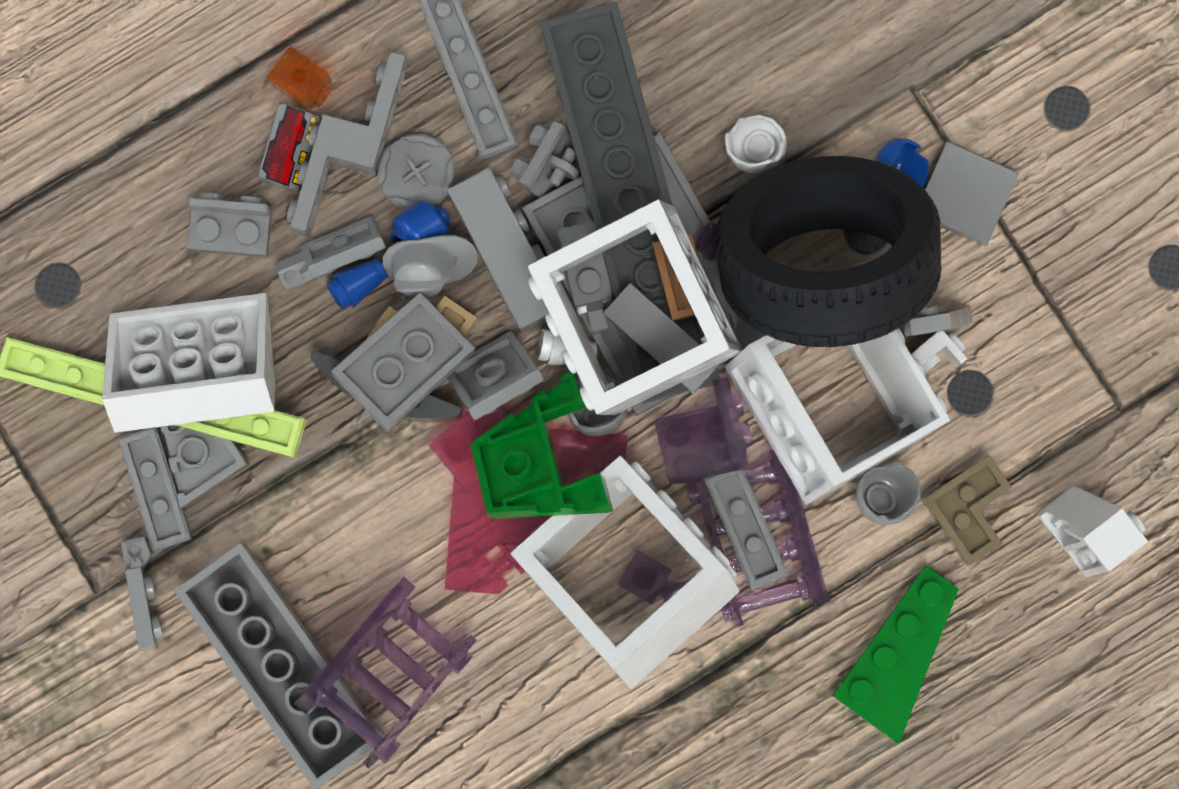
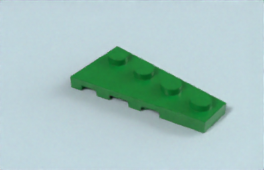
[832,566,959,744]

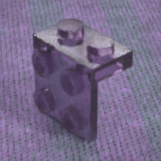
[655,377,752,484]

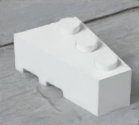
[1037,485,1148,577]

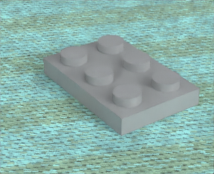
[331,293,475,432]

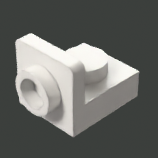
[911,330,967,374]

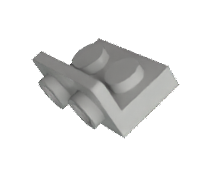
[187,193,272,258]

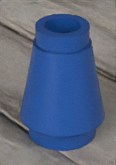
[326,258,388,310]

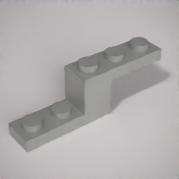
[287,52,408,238]

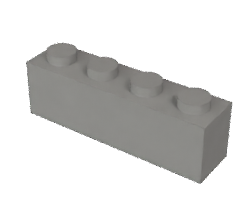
[447,168,549,334]

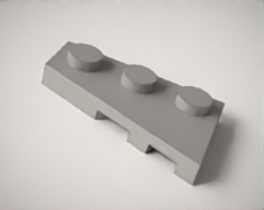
[899,306,972,336]

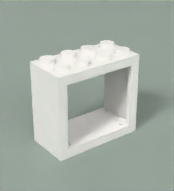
[528,199,743,415]
[725,328,951,505]
[510,456,740,689]

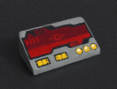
[258,103,320,192]

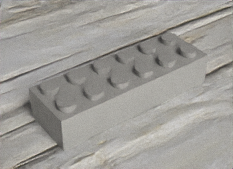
[174,543,386,789]

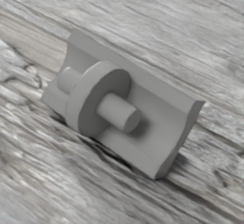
[510,121,579,199]

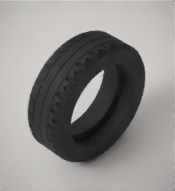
[716,156,941,347]

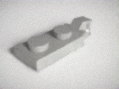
[275,216,386,289]
[558,221,614,334]
[121,537,163,652]

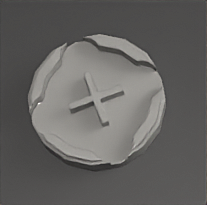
[378,134,456,210]

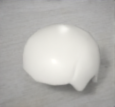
[725,115,787,174]

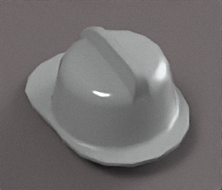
[382,235,478,299]

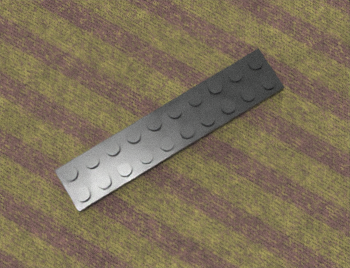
[540,2,721,404]

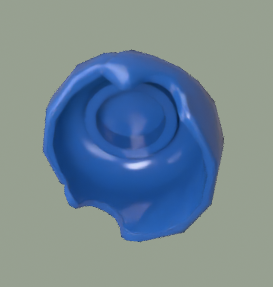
[875,137,929,188]

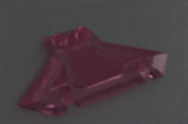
[428,406,628,594]

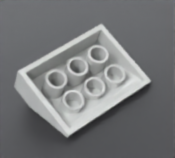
[102,293,275,433]

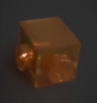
[267,46,332,112]

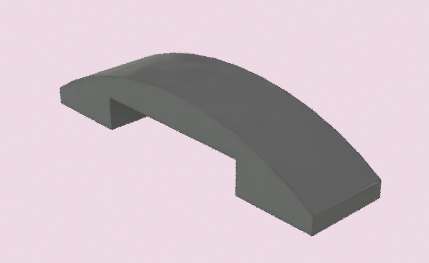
[310,350,464,423]

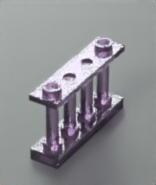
[686,449,830,628]
[294,576,477,768]

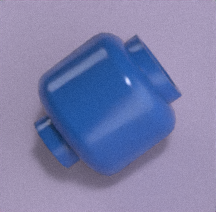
[390,200,450,244]

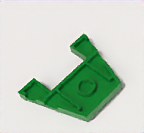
[470,371,613,519]

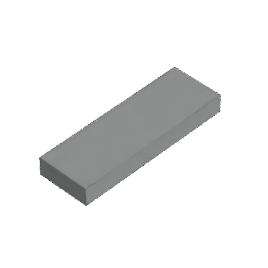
[603,283,720,394]
[118,427,193,552]
[703,463,789,591]

